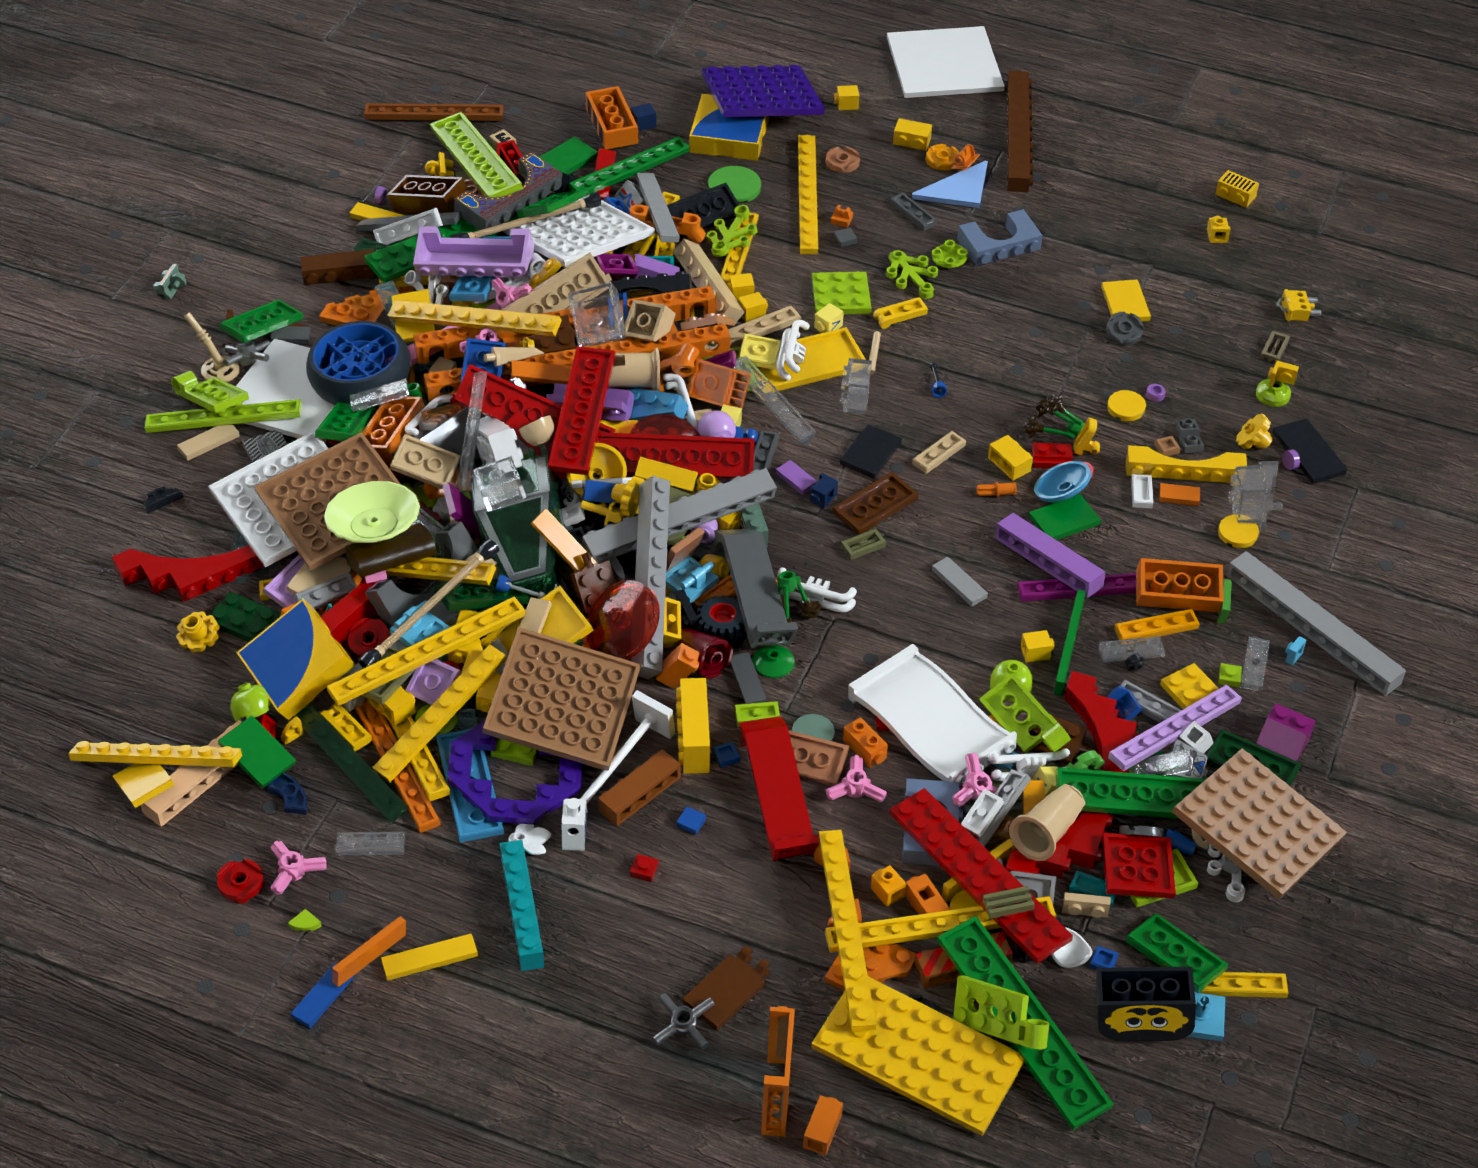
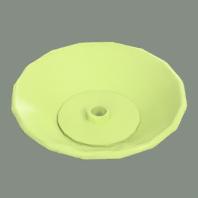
[324,481,420,543]

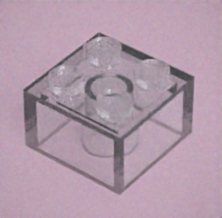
[840,358,872,415]
[473,456,527,511]

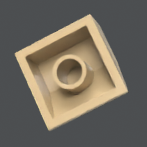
[621,299,676,342]

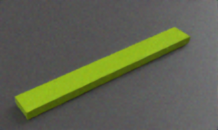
[145,399,302,433]

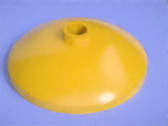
[566,443,627,497]

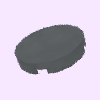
[1106,311,1144,346]
[1119,825,1164,837]

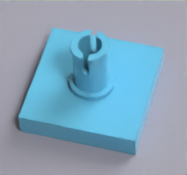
[1187,992,1225,1042]

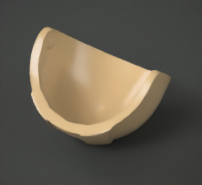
[519,415,554,447]

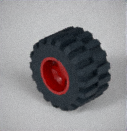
[697,595,747,649]

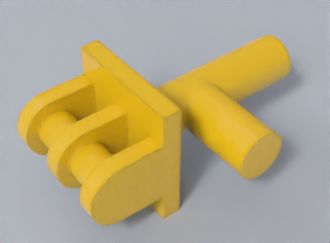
[580,500,625,525]

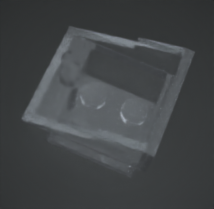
[568,282,626,347]
[1229,461,1283,532]

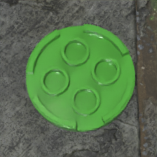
[708,166,761,202]

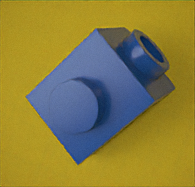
[1107,686,1143,721]

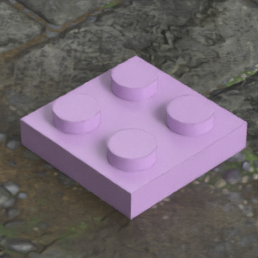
[405,659,462,705]

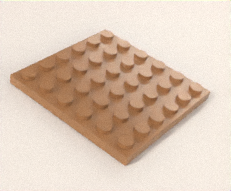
[254,432,420,571]
[482,627,641,771]
[1172,748,1347,900]

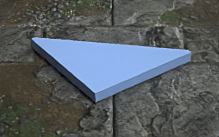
[912,161,988,208]

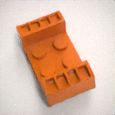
[673,357,752,408]

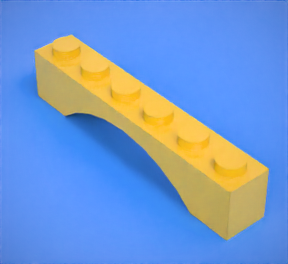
[1126,445,1247,484]

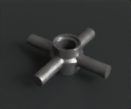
[223,340,270,367]
[652,993,715,1050]

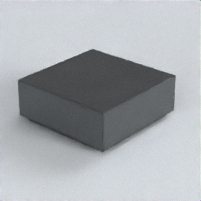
[834,227,858,247]

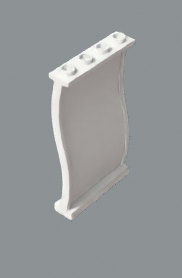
[848,644,1017,786]

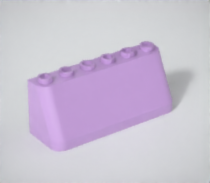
[413,227,534,278]

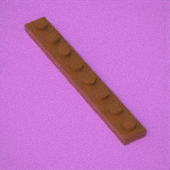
[364,103,504,121]

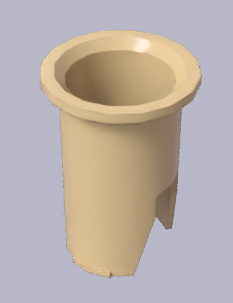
[608,348,660,391]
[1009,784,1086,861]

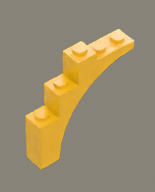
[448,609,501,712]

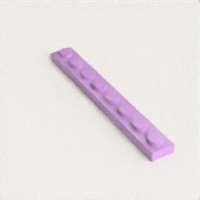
[1108,685,1242,771]

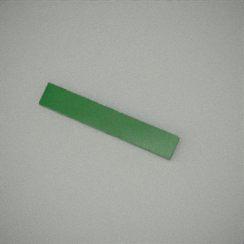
[1054,590,1086,696]

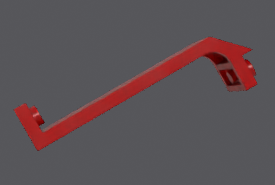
[739,716,819,861]

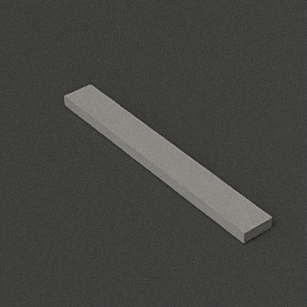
[636,173,680,243]

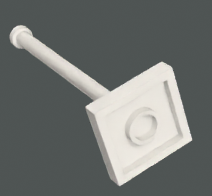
[580,690,675,803]

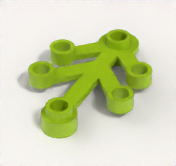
[706,205,758,257]
[886,250,938,299]

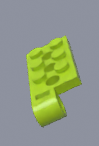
[171,371,249,413]
[979,673,1071,754]
[953,975,1049,1049]

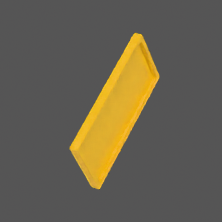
[749,327,868,395]
[480,586,594,652]

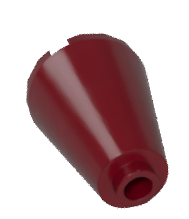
[677,628,733,678]

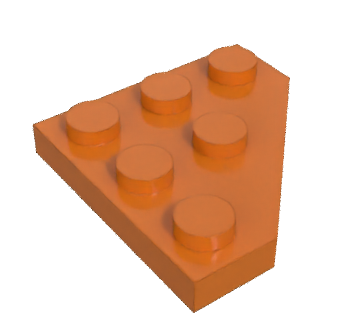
[319,289,393,326]
[824,943,916,991]

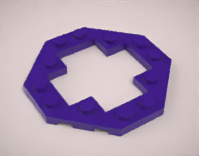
[448,720,582,825]

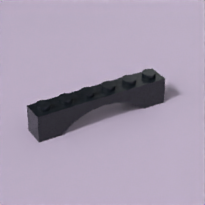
[582,271,692,306]

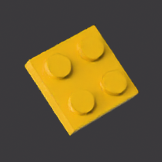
[1160,663,1219,709]

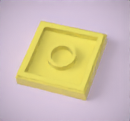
[738,333,781,370]

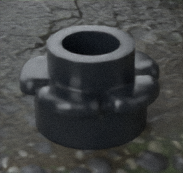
[1124,653,1144,672]

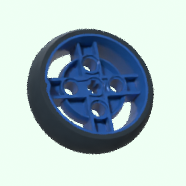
[306,321,410,406]

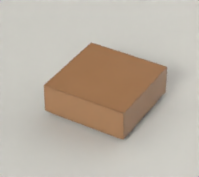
[1154,436,1181,456]

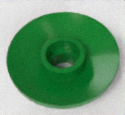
[753,645,795,678]

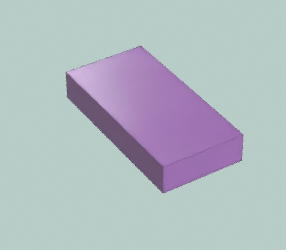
[776,460,817,495]

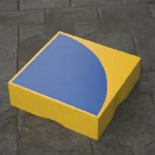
[689,94,769,161]
[237,598,356,720]

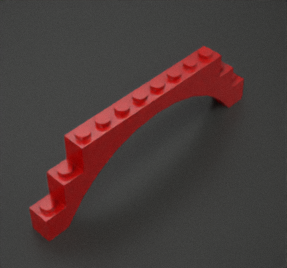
[112,545,297,602]
[1006,671,1139,879]

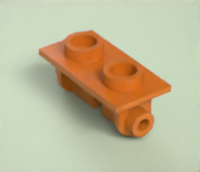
[951,144,980,171]

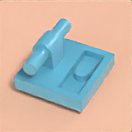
[666,556,719,603]
[390,600,450,647]

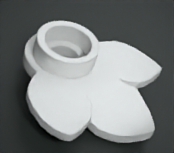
[508,824,551,855]

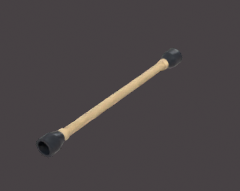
[450,192,601,238]
[358,539,499,669]

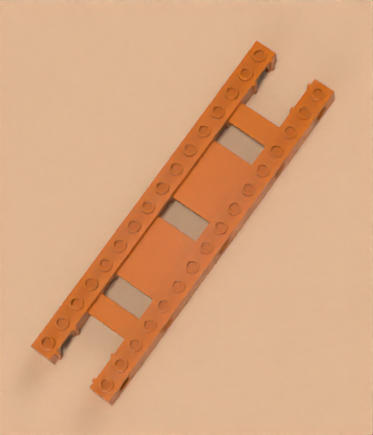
[413,286,731,402]

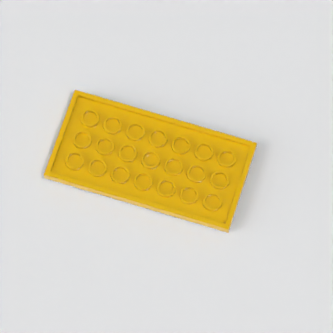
[811,977,1024,1136]

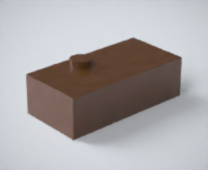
[387,175,467,214]

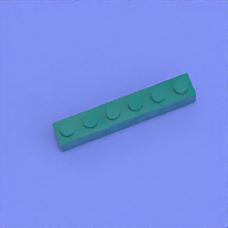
[500,840,544,971]

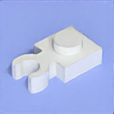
[562,495,585,527]

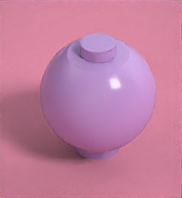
[697,411,736,438]

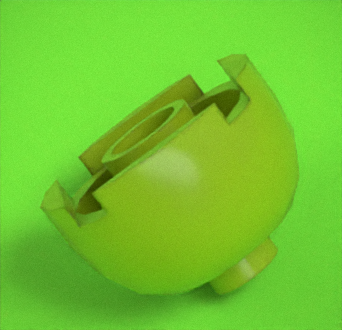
[990,660,1032,702]
[230,683,274,722]

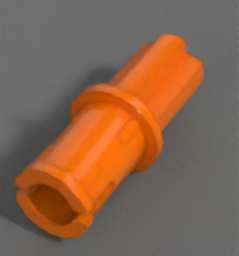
[976,482,1017,497]

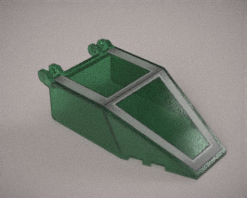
[469,444,565,586]

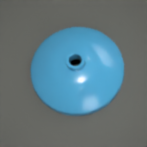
[1034,461,1092,502]

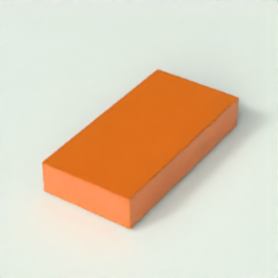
[1159,483,1200,506]

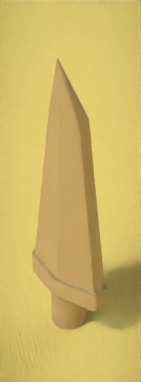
[484,347,544,367]

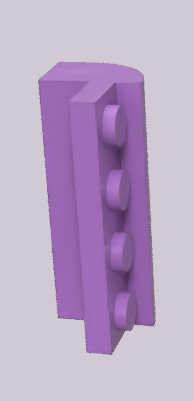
[546,383,634,422]

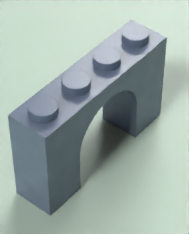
[957,209,1043,266]
[902,778,963,866]

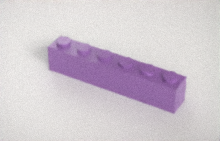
[995,513,1106,598]

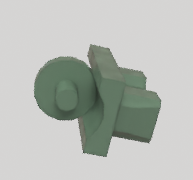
[153,264,187,300]

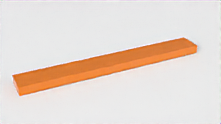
[510,360,664,392]
[354,699,440,833]

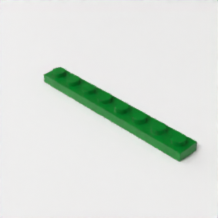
[568,137,690,195]

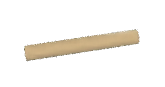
[867,331,881,375]

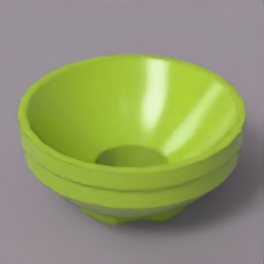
[1256,378,1291,407]

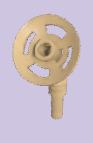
[184,312,240,382]

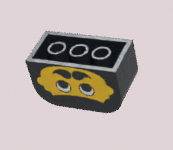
[1096,967,1196,1041]

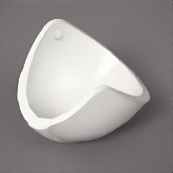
[1052,927,1092,968]

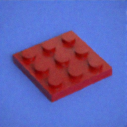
[1102,833,1176,899]

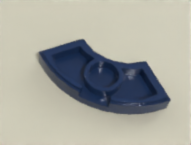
[267,773,308,815]

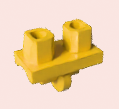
[425,152,454,177]

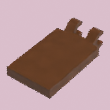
[682,945,770,1031]

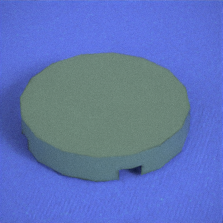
[792,714,835,741]

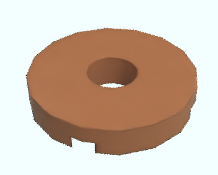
[825,147,860,173]

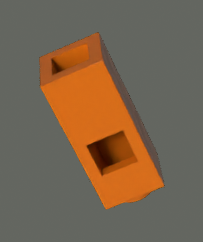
[905,873,950,915]

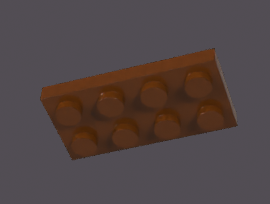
[832,472,919,535]

